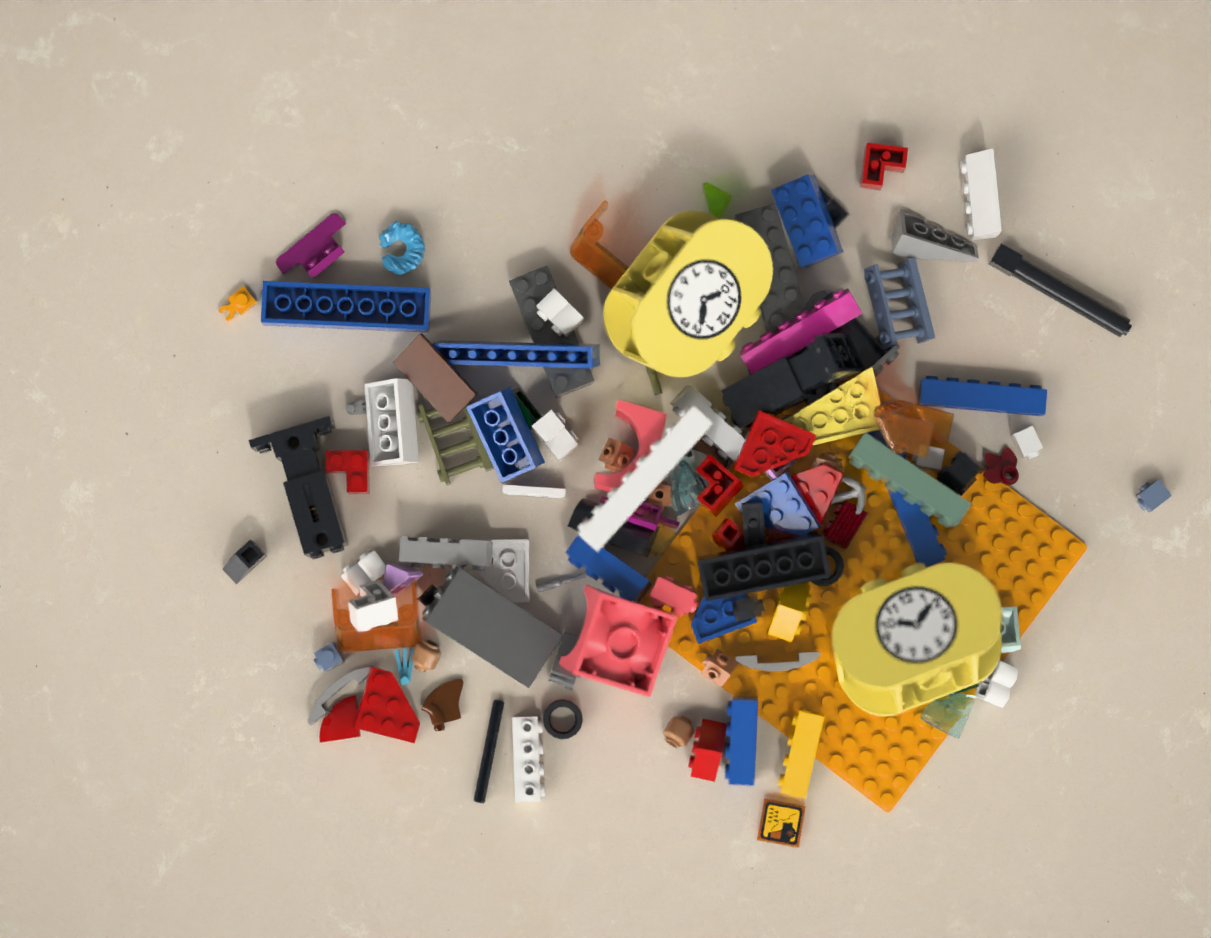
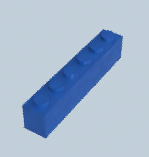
[918,376,1047,417]

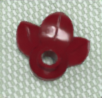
[983,447,1019,486]

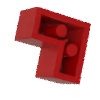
[860,143,908,190]
[326,450,370,494]
[695,454,744,517]
[688,718,727,782]

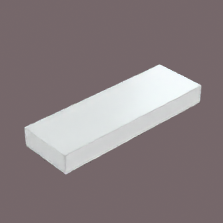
[502,485,566,499]

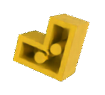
[768,583,812,642]

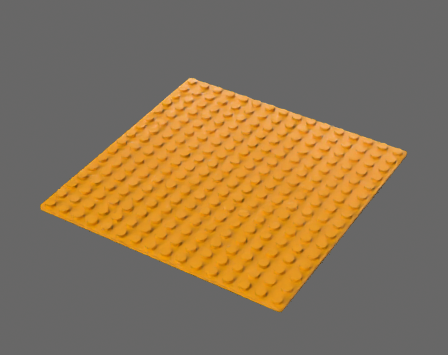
[639,375,1087,812]

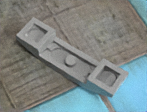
[735,652,820,671]
[308,667,370,725]

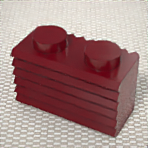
[823,500,868,550]

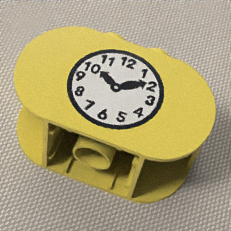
[603,210,773,377]
[832,563,1002,716]

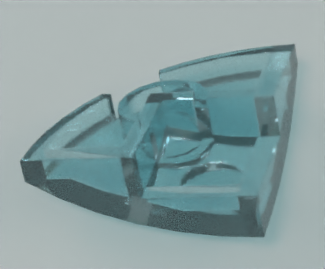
[671,460,707,516]
[920,694,976,739]

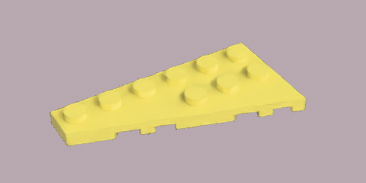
[783,366,886,445]

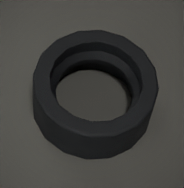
[811,546,844,586]
[543,699,583,740]

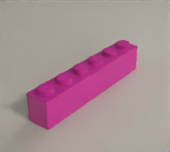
[740,288,862,374]

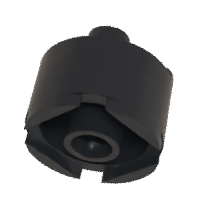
[936,451,984,496]

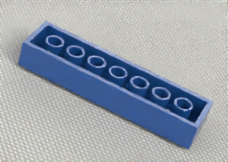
[261,281,431,333]

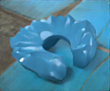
[379,221,425,275]

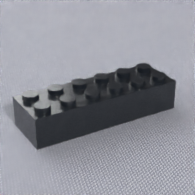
[697,532,831,602]

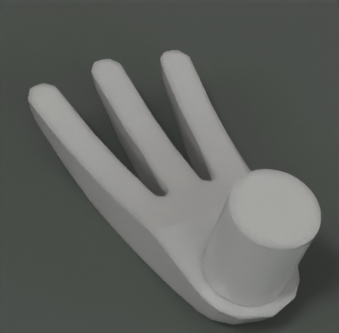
[346,398,367,415]

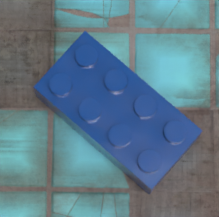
[771,174,844,268]
[466,387,545,483]
[565,535,652,603]
[725,696,758,786]

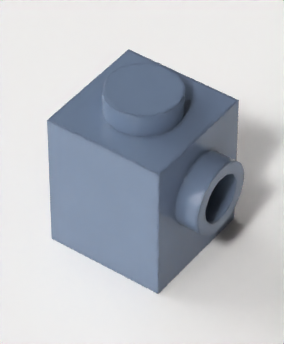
[1136,479,1172,512]
[313,642,345,672]

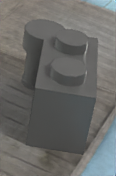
[549,631,581,690]

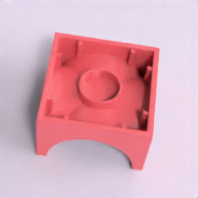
[594,400,667,493]
[559,584,677,697]

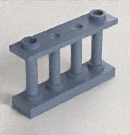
[863,258,935,350]

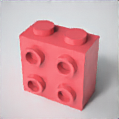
[649,575,698,617]

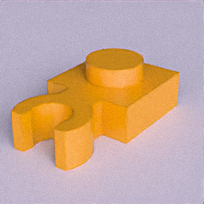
[218,286,257,322]

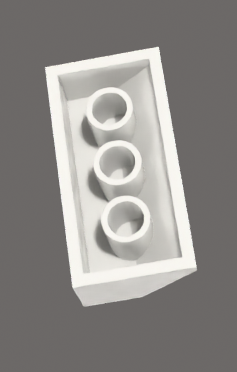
[960,149,1002,240]
[365,378,419,467]

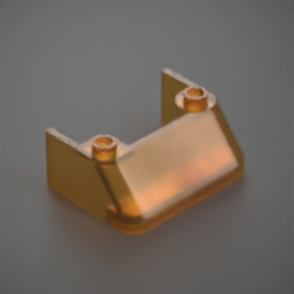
[570,200,629,289]
[873,399,954,457]
[331,582,422,652]

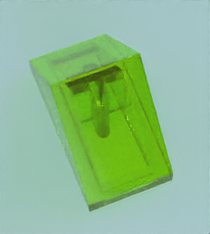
[702,182,732,220]

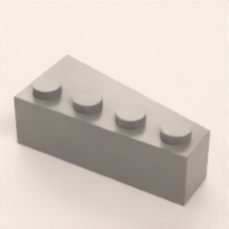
[399,536,493,571]

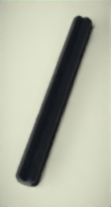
[474,700,504,804]

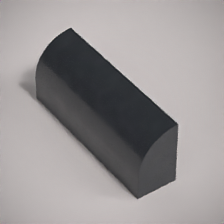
[809,292,888,369]
[568,498,660,558]

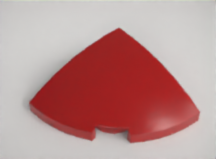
[319,695,361,743]

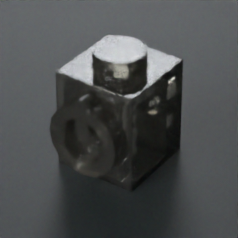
[732,595,765,622]

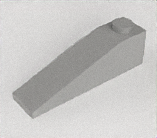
[891,209,979,261]

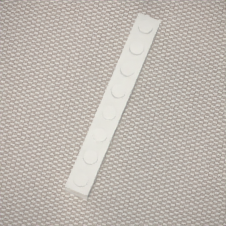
[578,406,713,552]

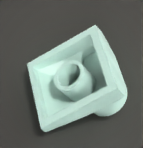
[1000,606,1021,653]

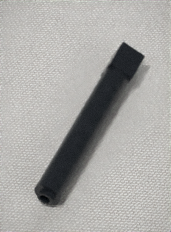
[989,243,1132,337]

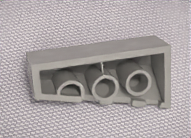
[670,385,745,461]

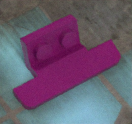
[276,213,347,278]
[600,496,680,530]

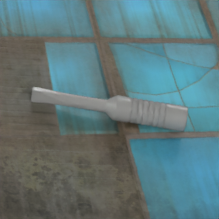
[536,573,586,593]

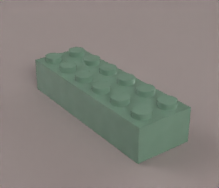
[847,433,971,528]

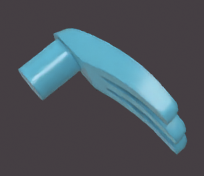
[395,648,414,685]

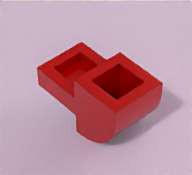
[712,518,745,551]

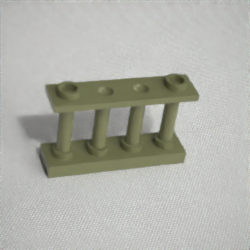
[416,403,494,486]

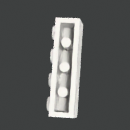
[512,716,545,802]

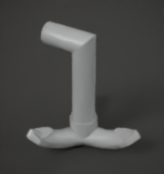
[831,476,867,515]

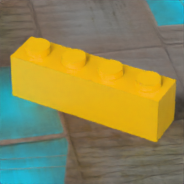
[778,708,825,799]

